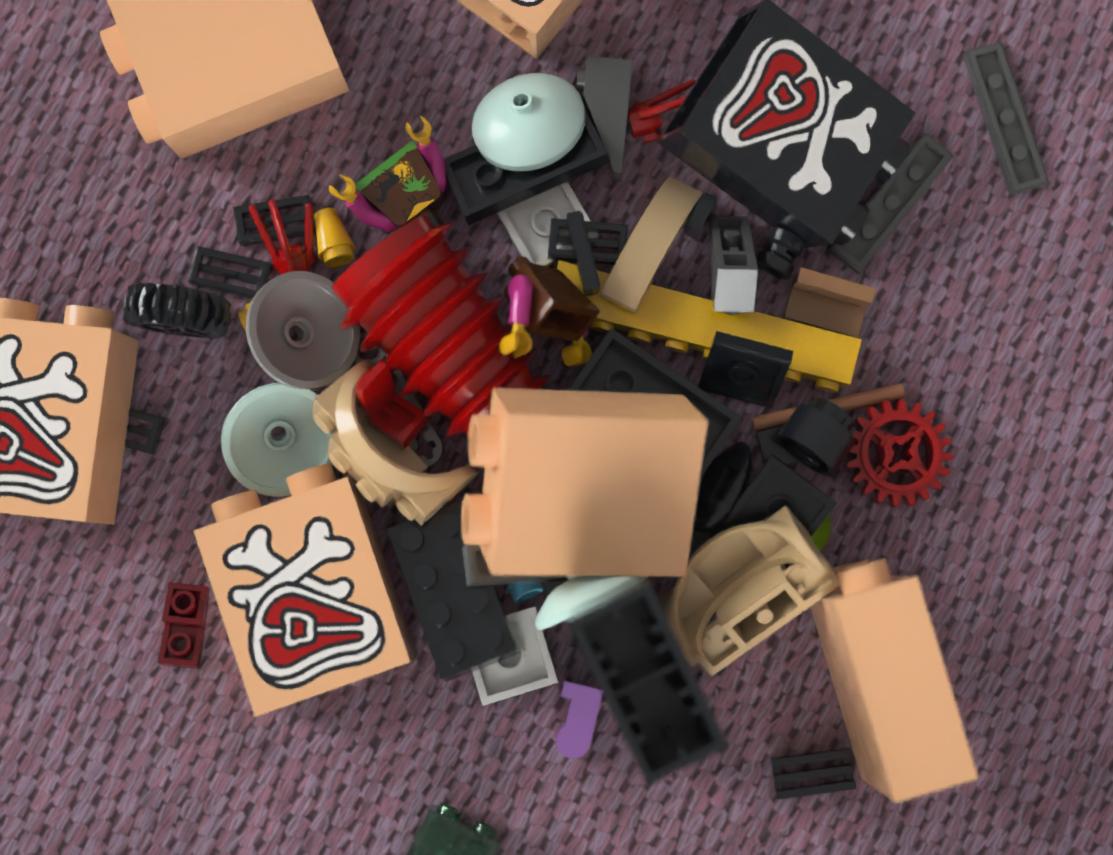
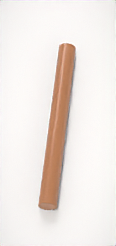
[751,383,905,432]

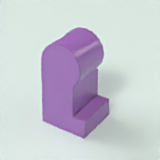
[556,678,603,759]

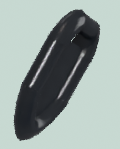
[692,442,752,533]

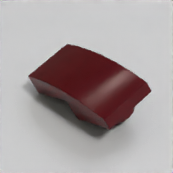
[157,582,209,669]

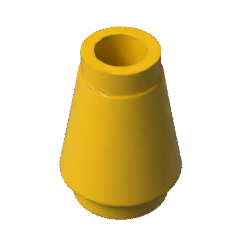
[314,208,356,268]

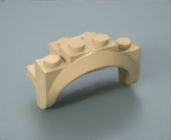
[312,359,479,526]
[658,506,840,676]

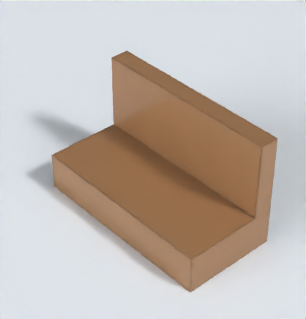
[783,267,876,338]

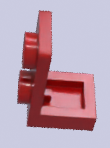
[356,360,429,450]

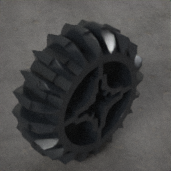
[123,282,232,339]

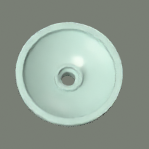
[472,73,586,171]
[221,383,333,497]
[535,576,647,631]

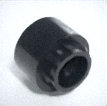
[776,398,856,476]

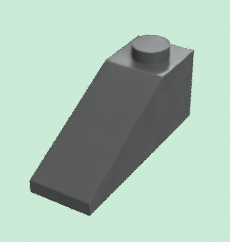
[576,56,633,182]
[709,215,758,315]

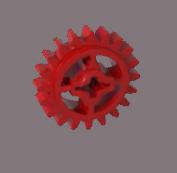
[843,399,954,508]

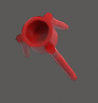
[627,79,704,144]
[248,199,316,275]

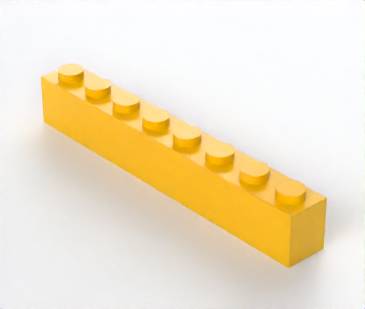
[557,260,862,393]

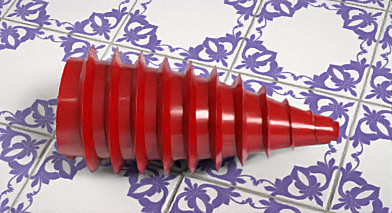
[331,215,550,438]

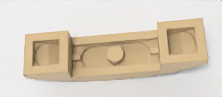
[600,176,703,314]

